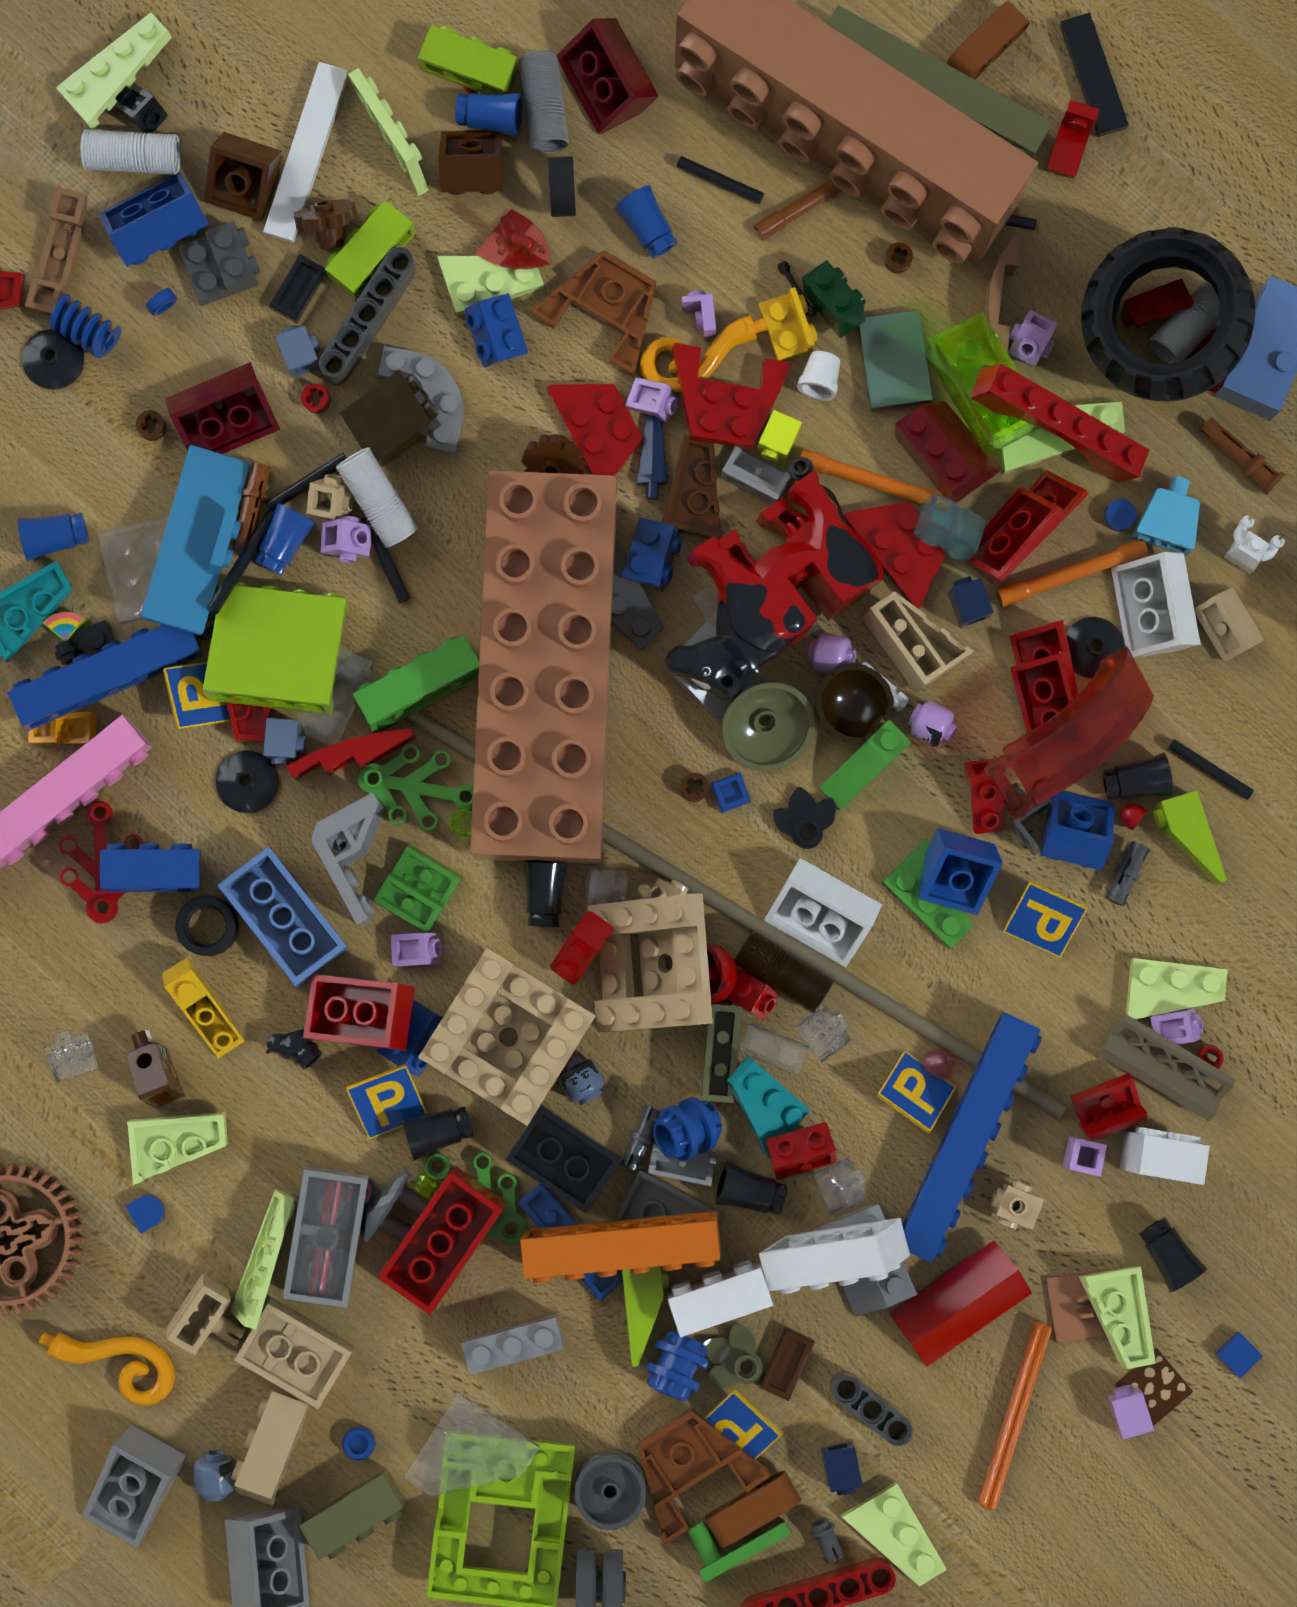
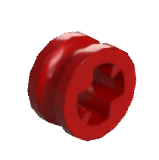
[301,383,331,414]

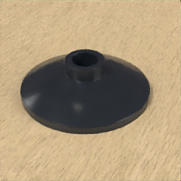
[22,329,85,390]
[1066,617,1125,679]
[216,751,279,813]

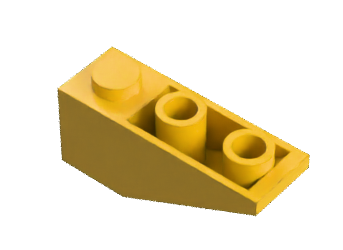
[162,956,245,1059]

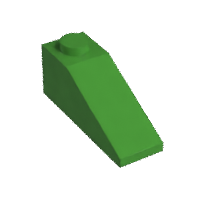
[818,719,911,811]

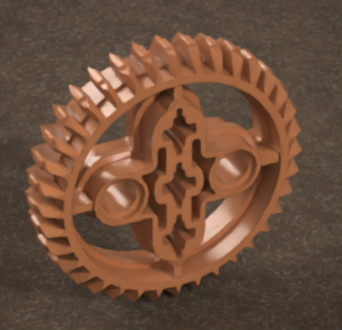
[0,1163,86,1316]

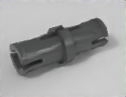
[1105,841,1150,906]
[620,1105,660,1171]

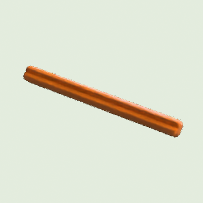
[979,1321,1052,1511]

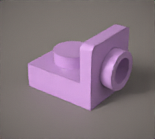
[682,291,716,340]
[625,377,679,424]
[391,933,443,967]
[1150,1008,1203,1048]

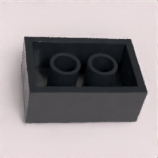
[505,1104,622,1214]

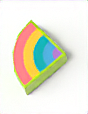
[42,612,88,641]

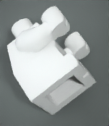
[1224,515,1285,574]

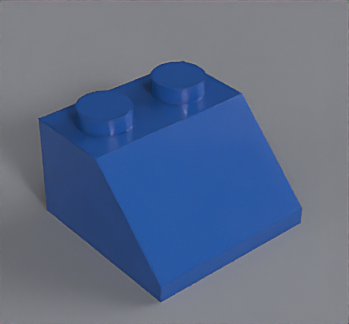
[1041,788,1114,870]
[919,828,1003,915]

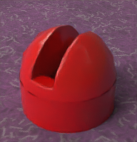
[1120,804,1147,831]
[1197,1044,1224,1069]

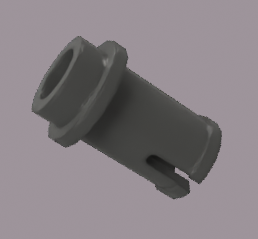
[810,1518,845,1563]

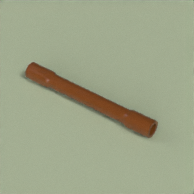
[753,180,842,241]

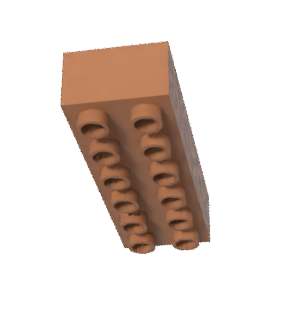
[675,0,1039,266]
[470,471,617,865]

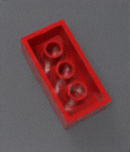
[377,1166,508,1315]

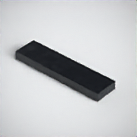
[1059,13,1129,137]

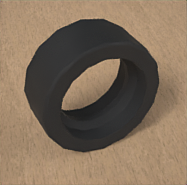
[548,156,576,217]
[175,896,239,956]

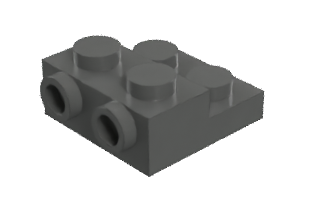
[178,221,261,306]

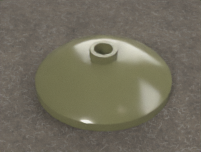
[721,680,815,771]

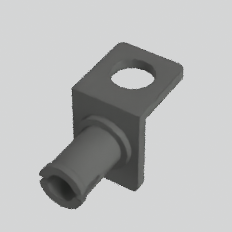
[1003,782,1050,856]

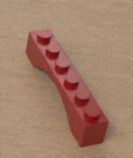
[970,363,1149,483]

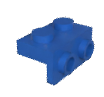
[464,293,528,368]
[622,517,682,592]
[376,999,443,1076]

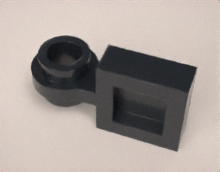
[54,620,115,665]

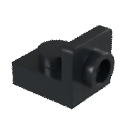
[114,83,168,134]

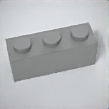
[461,1313,565,1375]

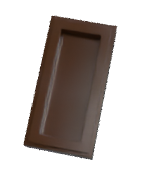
[759,1327,815,1401]

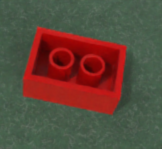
[303,974,415,1051]

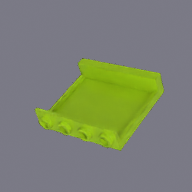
[203,582,349,715]

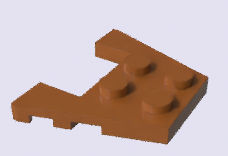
[530,250,656,377]
[637,1408,771,1545]

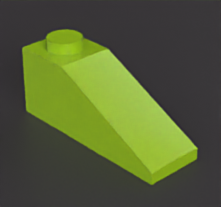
[1153,790,1227,884]
[622,1266,669,1367]

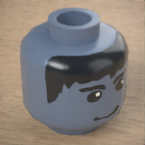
[558,1056,605,1105]
[194,1449,236,1502]

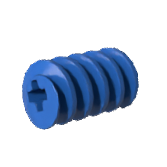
[50,294,121,358]

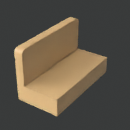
[1194,587,1264,663]

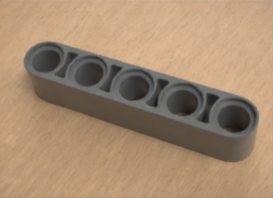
[319,247,416,385]

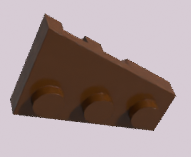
[662,435,722,540]

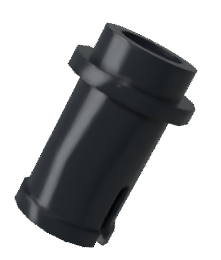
[789,457,814,482]

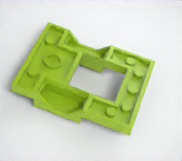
[426,1430,575,1607]

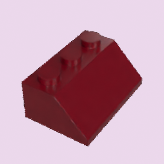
[557,18,659,134]
[164,362,280,454]
[895,401,1002,506]

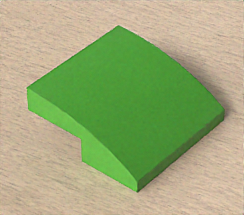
[374,844,463,933]

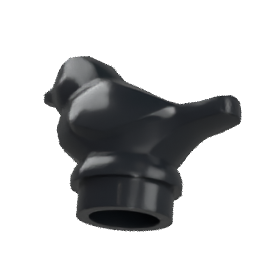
[266,1029,322,1070]

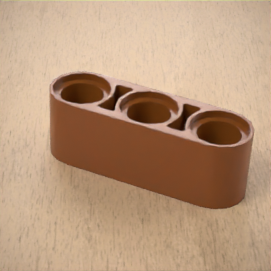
[947,1,1030,80]
[704,1470,802,1548]

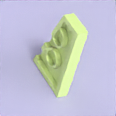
[1126,958,1228,1019]
[841,1482,947,1587]

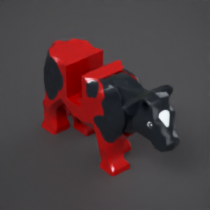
[665,470,884,701]

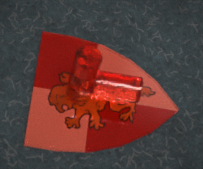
[475,209,551,269]

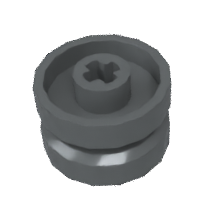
[574,1449,646,1530]
[576,1548,626,1607]

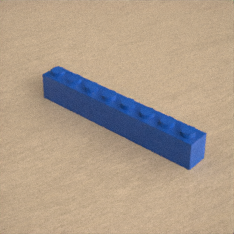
[902,1011,1042,1263]

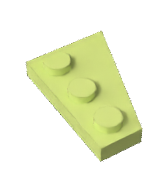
[437,256,544,316]
[127,1112,228,1185]
[1079,1266,1156,1369]

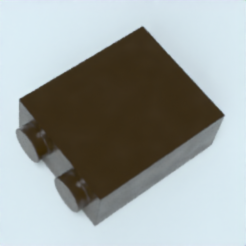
[339,370,441,467]

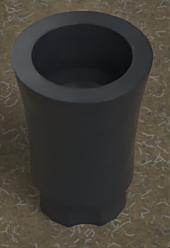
[1102,752,1173,800]
[524,862,568,927]
[401,1106,473,1161]
[715,1161,788,1215]
[1139,1217,1208,1293]

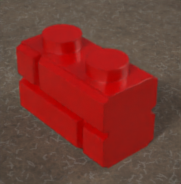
[550,911,614,985]

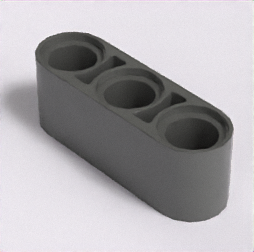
[830,1371,913,1446]

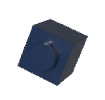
[947,576,994,628]
[821,1442,863,1496]

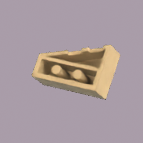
[862,591,974,694]
[231,1391,309,1507]

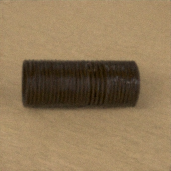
[734,929,834,1014]

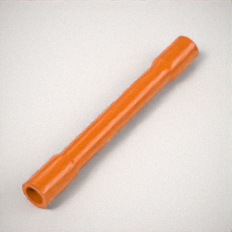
[800,448,949,514]
[996,539,1148,607]

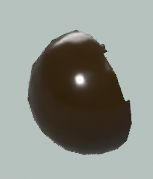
[814,663,894,744]

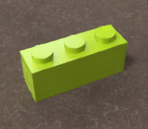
[418,25,518,94]
[325,200,416,301]

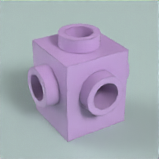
[1008,310,1057,366]
[320,516,371,563]

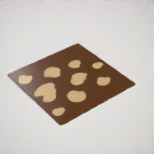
[1115,1349,1193,1426]

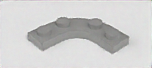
[377,345,464,456]

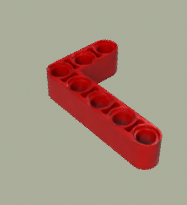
[741,1557,896,1607]

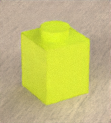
[757,410,802,463]

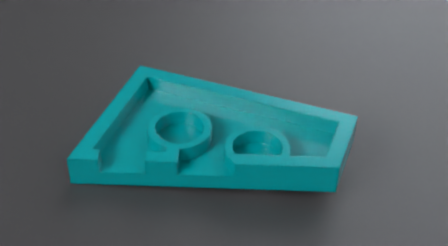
[0,561,74,662]
[727,1056,810,1159]

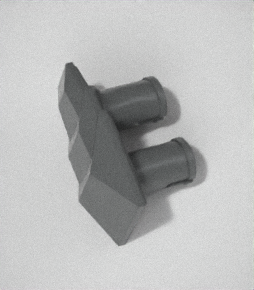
[361,1168,429,1243]

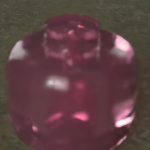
[922,1048,956,1080]

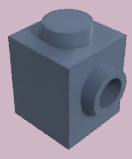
[275,325,321,379]
[263,718,306,766]

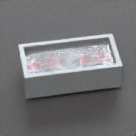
[283,1166,369,1308]

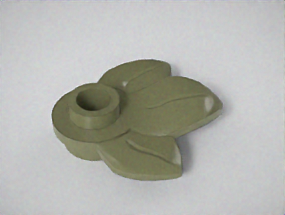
[704,1323,763,1388]

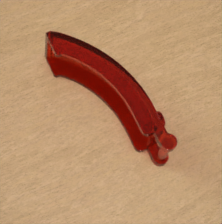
[984,646,1154,819]

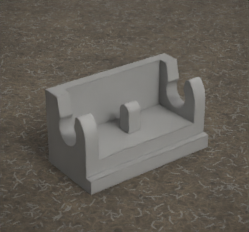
[721,446,791,505]
[648,1140,716,1186]

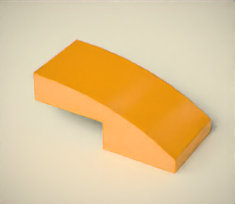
[28,712,97,745]

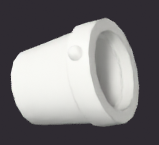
[797,351,840,401]

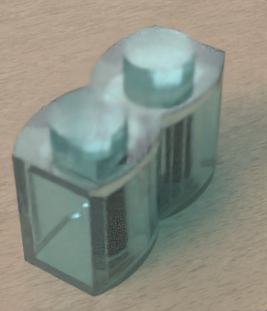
[914,494,986,561]

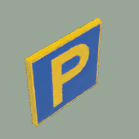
[163,662,231,730]
[1003,881,1088,958]
[876,1050,956,1133]
[346,1064,428,1139]
[704,1389,783,1459]

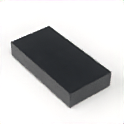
[269,254,327,324]

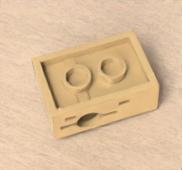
[234,1298,354,1409]

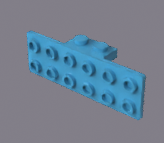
[141,445,250,635]

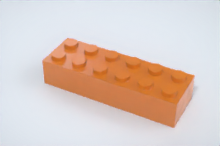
[520,1211,721,1283]

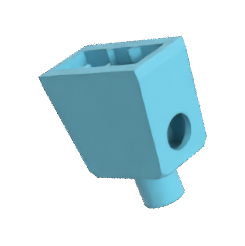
[1131,476,1200,556]

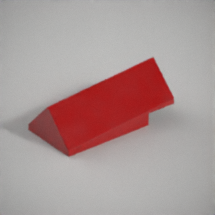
[960,470,1089,588]
[1009,620,1088,758]
[889,1240,1032,1367]

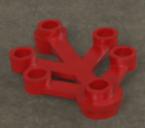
[58,801,143,924]

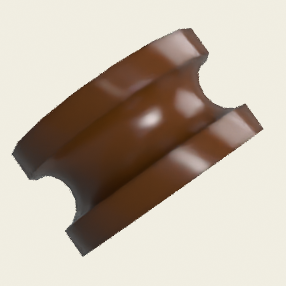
[884,242,913,274]
[136,410,167,441]
[681,773,709,802]

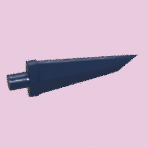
[637,414,668,500]

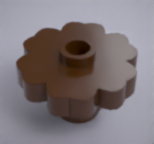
[294,199,358,250]
[521,434,586,474]

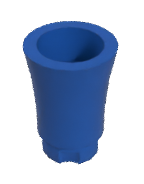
[455,93,523,137]
[614,185,677,259]
[254,503,316,575]
[17,513,89,561]

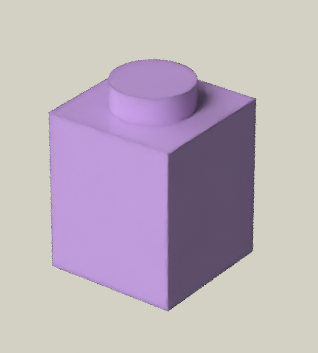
[1062,1136,1107,1177]
[1107,1385,1154,1440]

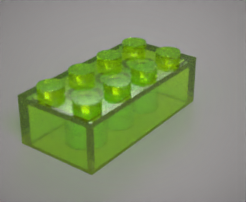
[925,311,1040,456]

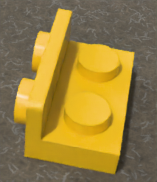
[758,287,818,362]

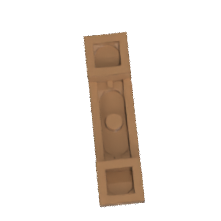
[25,187,88,314]
[984,235,1021,364]

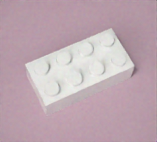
[759,1218,910,1294]

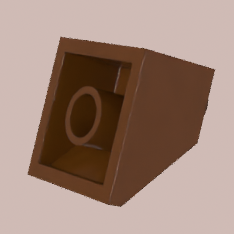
[438,130,503,195]
[204,132,282,221]

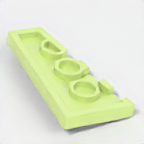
[230,1189,295,1330]

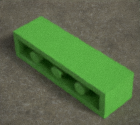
[353,635,479,733]

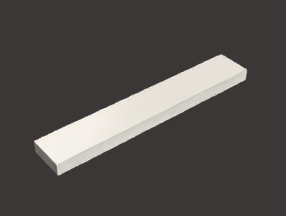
[263,62,349,244]

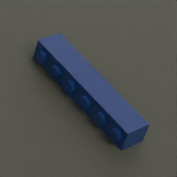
[7,624,202,732]

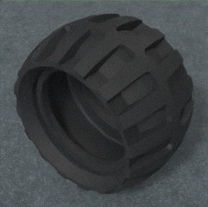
[1081,227,1255,402]

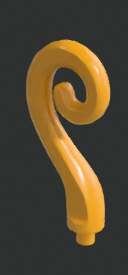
[640,315,767,394]
[38,1331,175,1406]

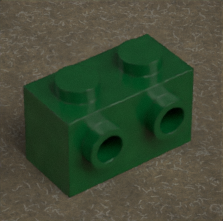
[802,260,866,338]

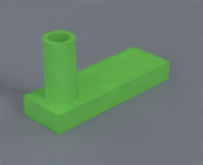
[687,1520,791,1583]

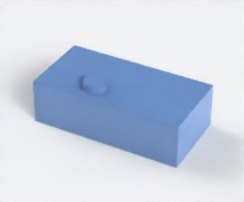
[1214,276,1297,421]
[217,847,347,989]

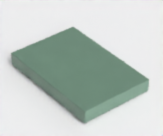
[858,310,933,411]

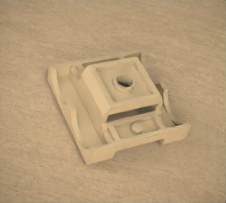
[587,894,713,1033]
[418,948,596,1126]

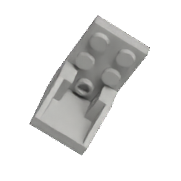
[311,792,385,928]

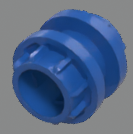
[653,1097,722,1161]
[645,1331,709,1401]

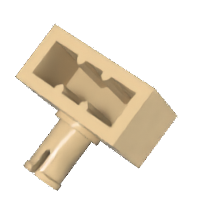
[167,1274,245,1355]

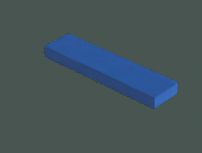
[518,1183,623,1301]

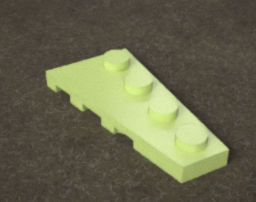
[56,13,172,130]
[348,68,429,196]
[997,402,1125,474]

